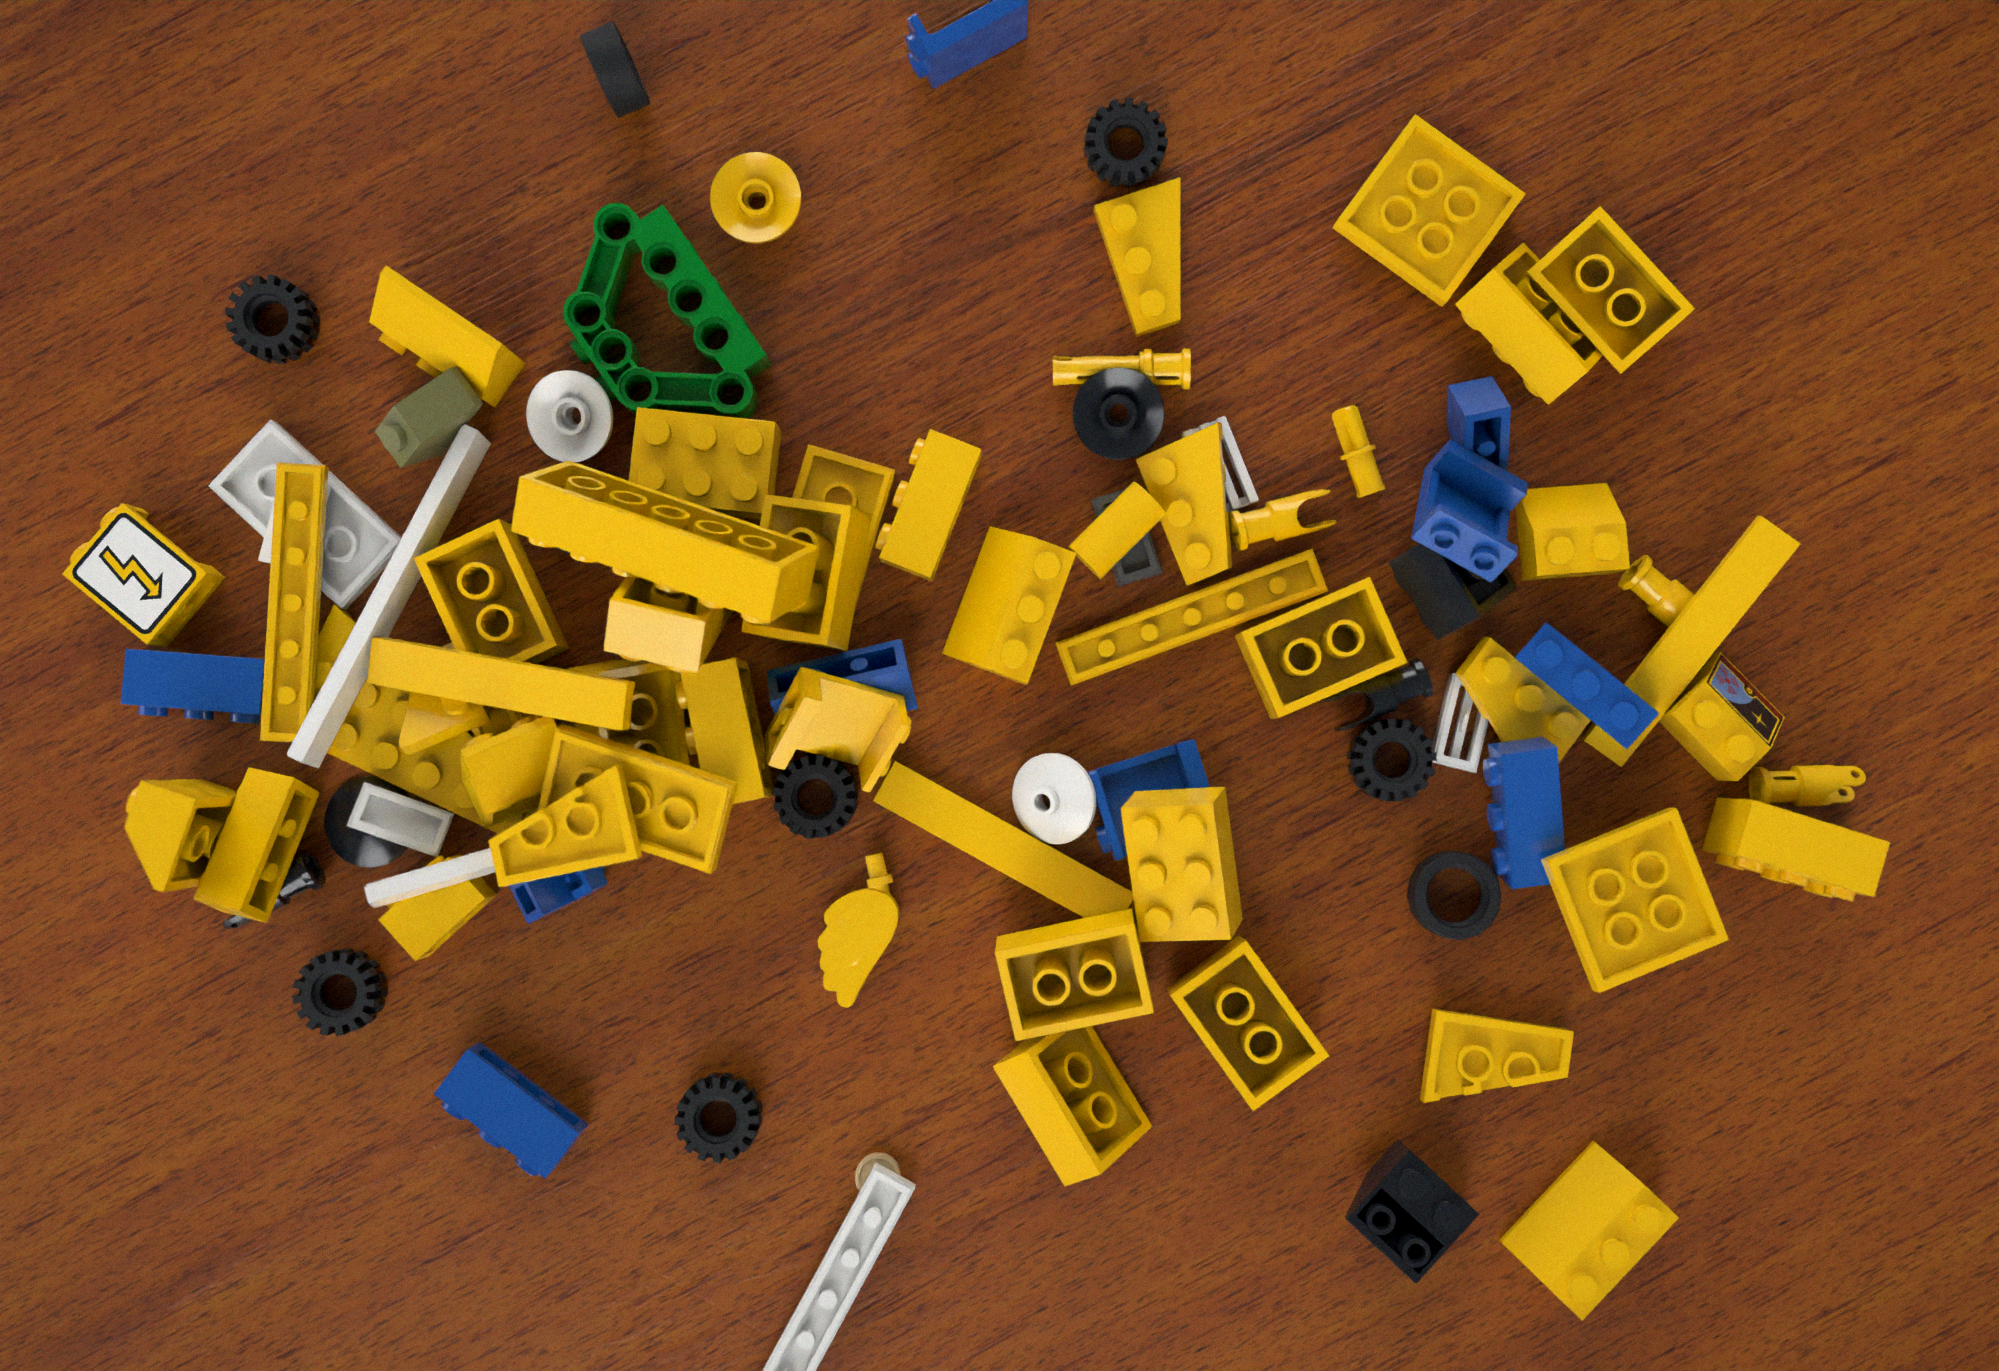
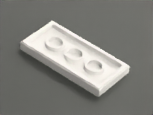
[209,419,402,610]

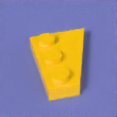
[1094,177,1181,337]
[1136,422,1232,586]
[1456,637,1591,763]
[488,763,642,887]
[1420,1008,1574,1103]

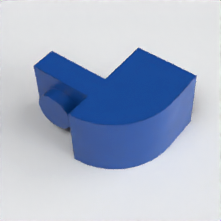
[509,866,608,924]

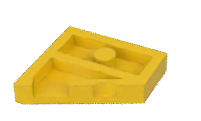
[399,642,492,756]

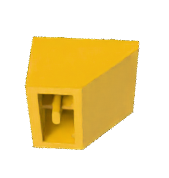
[460,715,557,829]

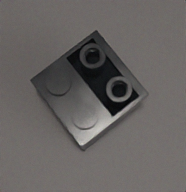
[1345,1139,1479,1284]

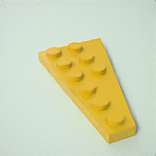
[314,604,538,834]

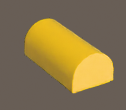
[1068,481,1166,580]

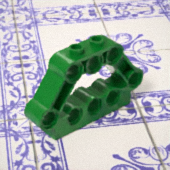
[563,203,772,419]

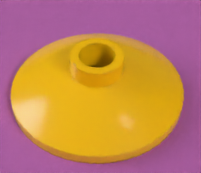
[710,152,802,244]

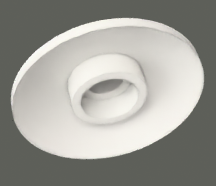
[526,370,613,462]
[1012,753,1096,844]

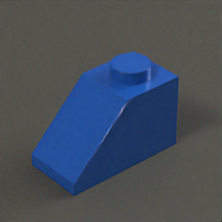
[1447,376,1511,471]

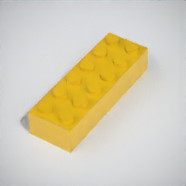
[511,460,820,624]

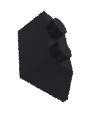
[1388,542,1518,640]

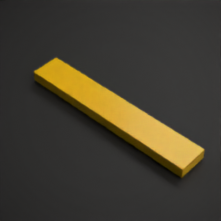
[260,462,329,742]
[1582,515,1801,767]
[1055,549,1328,686]
[367,636,635,731]
[873,761,1133,918]

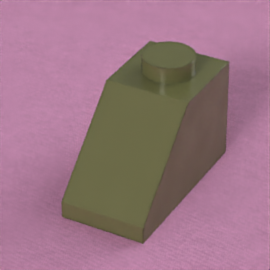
[375,366,483,468]

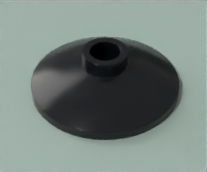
[1073,367,1164,460]
[324,776,410,868]

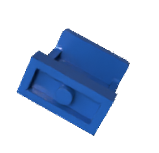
[905,0,1028,89]
[1411,439,1528,582]
[1087,739,1210,861]

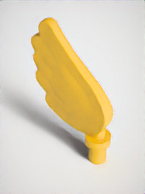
[817,852,900,1008]

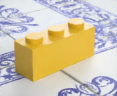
[875,429,982,582]
[193,767,320,923]

